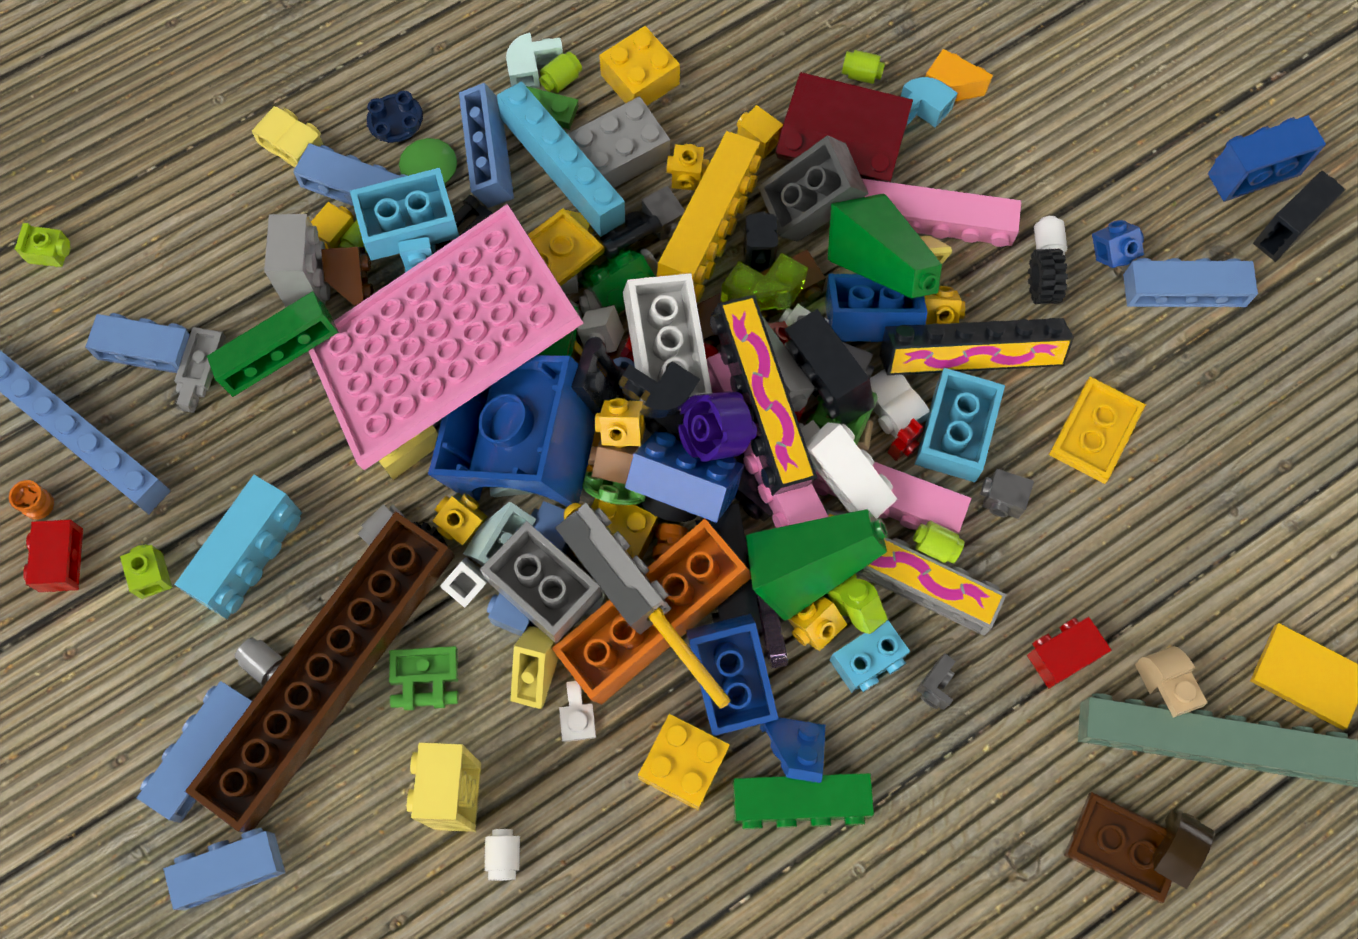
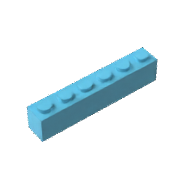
[497,81,625,237]

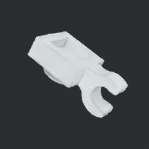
[559,681,596,742]

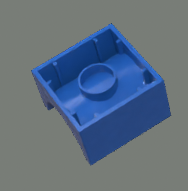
[428,355,595,507]

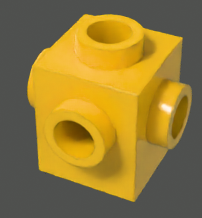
[666,144,709,191]
[924,286,965,325]
[595,398,645,448]
[432,493,488,546]
[788,596,847,651]

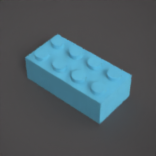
[174,475,302,619]

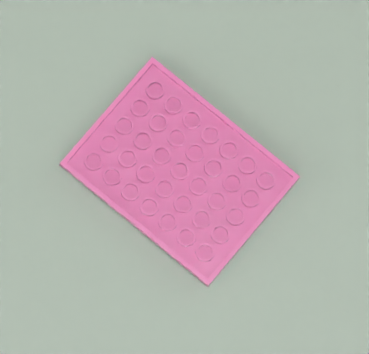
[308,204,584,470]

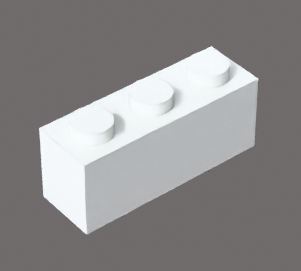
[805,422,898,519]

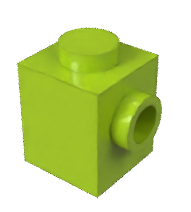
[120,545,173,599]

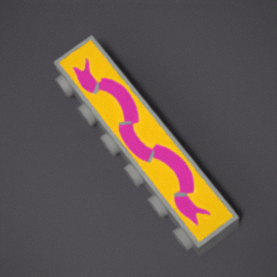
[826,510,1007,636]

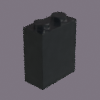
[1253,170,1346,262]

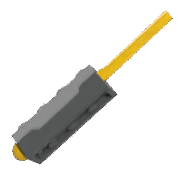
[555,503,731,709]

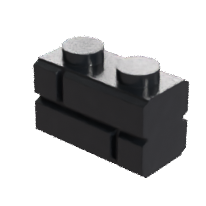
[743,212,778,275]

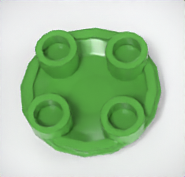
[399,138,457,187]
[582,472,646,505]

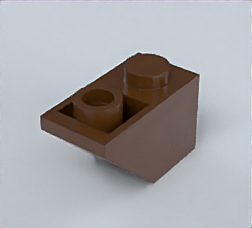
[321,247,374,306]

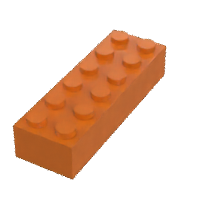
[551,519,751,705]

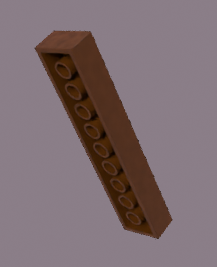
[185,511,455,832]

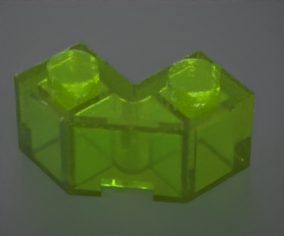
[721,253,808,311]

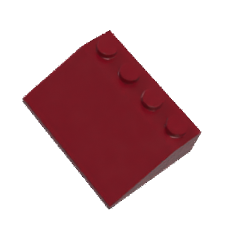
[776,72,913,183]

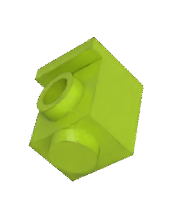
[15,223,70,267]

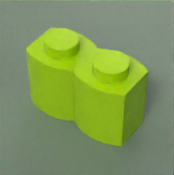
[827,574,888,634]

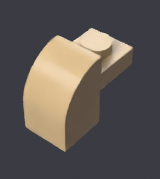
[1135,646,1208,718]

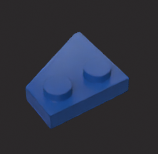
[760,717,826,783]

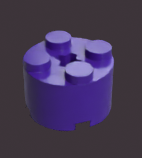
[679,391,757,462]

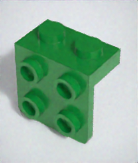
[577,249,655,314]

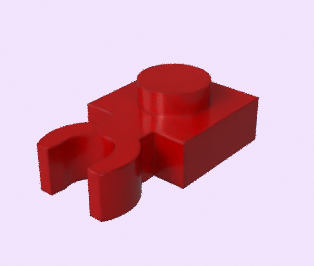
[888,418,923,461]

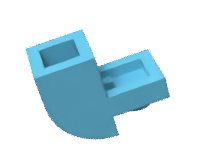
[901,77,958,128]
[398,237,436,273]

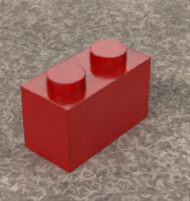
[23,519,83,592]
[1027,617,1112,689]

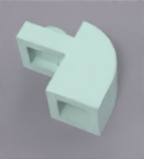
[506,33,563,88]

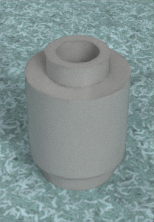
[358,504,406,546]
[235,637,284,685]

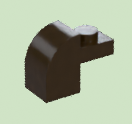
[1152,809,1214,889]

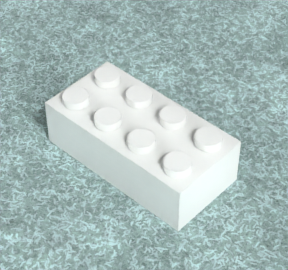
[623,273,713,411]

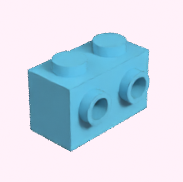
[830,620,910,693]

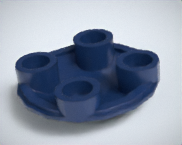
[367,90,423,143]

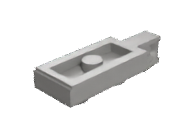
[174,327,226,413]

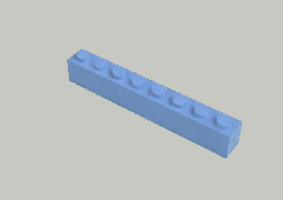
[0,350,171,514]

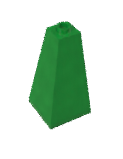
[827,193,942,299]
[746,509,888,621]

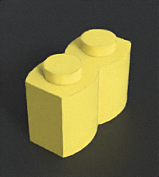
[252,106,323,168]

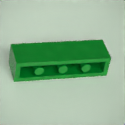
[207,291,339,397]
[732,773,874,830]

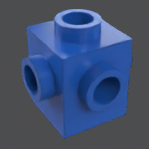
[1092,220,1144,268]

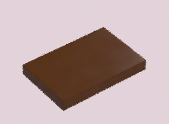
[1064,792,1172,903]

